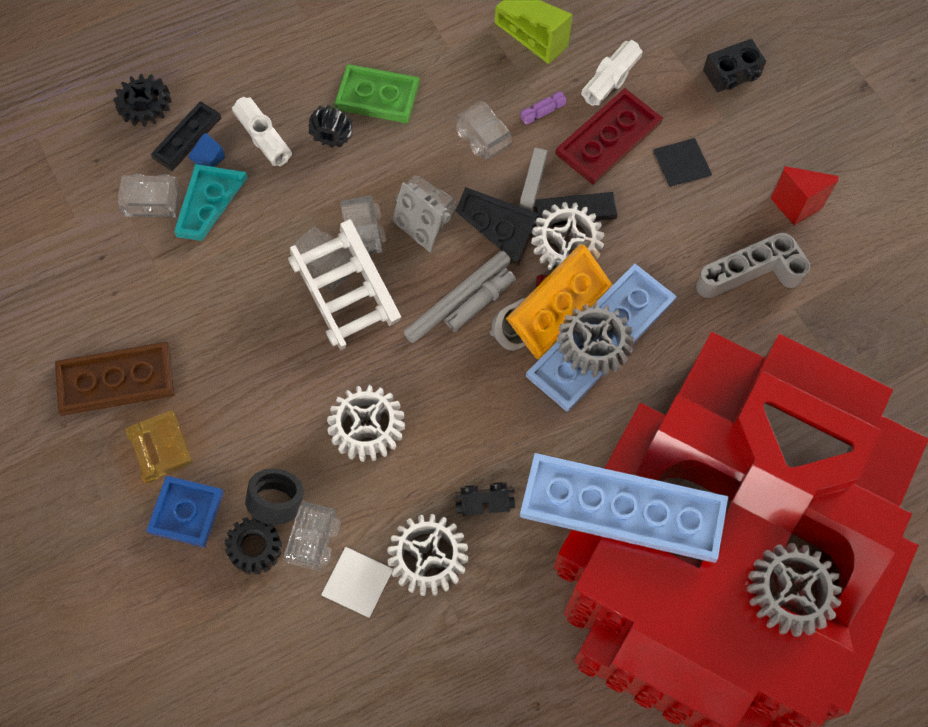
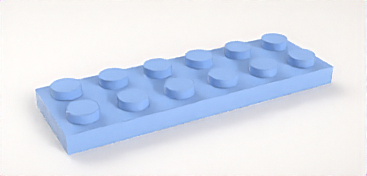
[526,264,677,412]
[520,453,728,563]

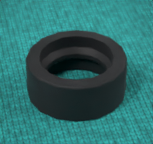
[245,468,304,525]

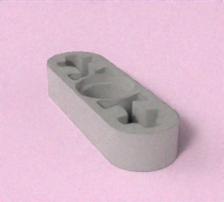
[519,148,548,212]

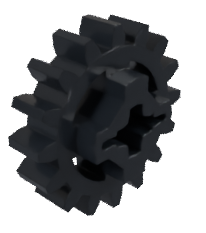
[113,74,172,127]

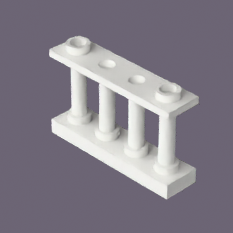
[288,219,401,351]

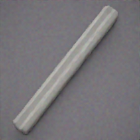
[404,251,510,343]

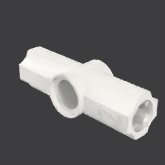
[581,40,643,106]
[232,97,292,167]

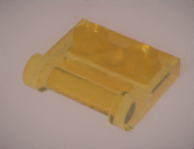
[125,410,193,483]

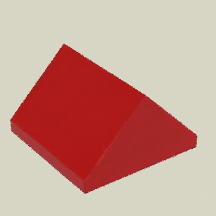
[771,166,839,225]

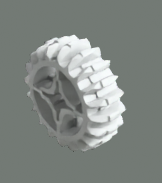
[531,202,604,270]
[327,385,405,462]
[387,514,468,596]

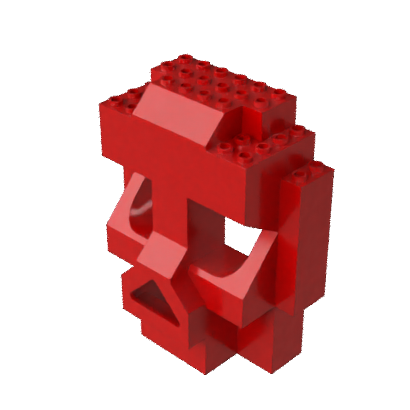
[553,331,928,727]

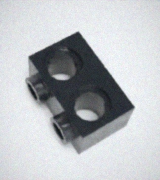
[703,38,767,93]

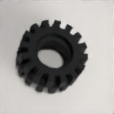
[224,516,282,575]

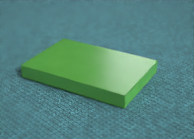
[334,64,420,124]

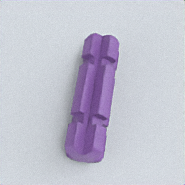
[520,91,567,125]

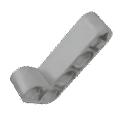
[696,233,810,298]

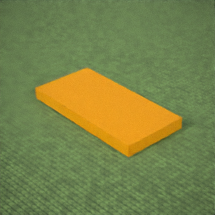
[506,244,613,360]

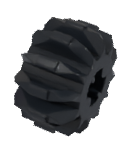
[308,105,353,148]

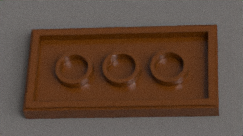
[55,342,175,416]

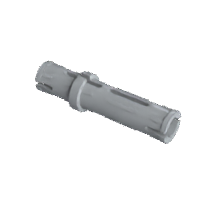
[444,268,516,333]

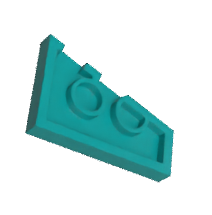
[174,164,248,241]

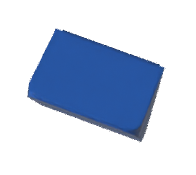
[188,133,225,167]

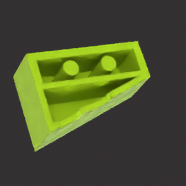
[495,0,573,64]

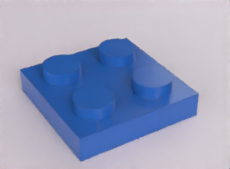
[146,476,224,548]

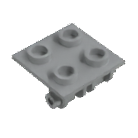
[392,183,451,252]

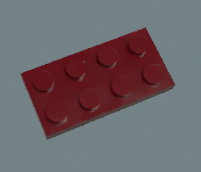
[555,88,663,185]

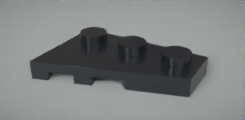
[455,187,539,265]

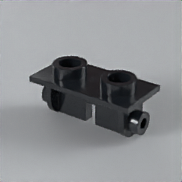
[454,482,515,516]

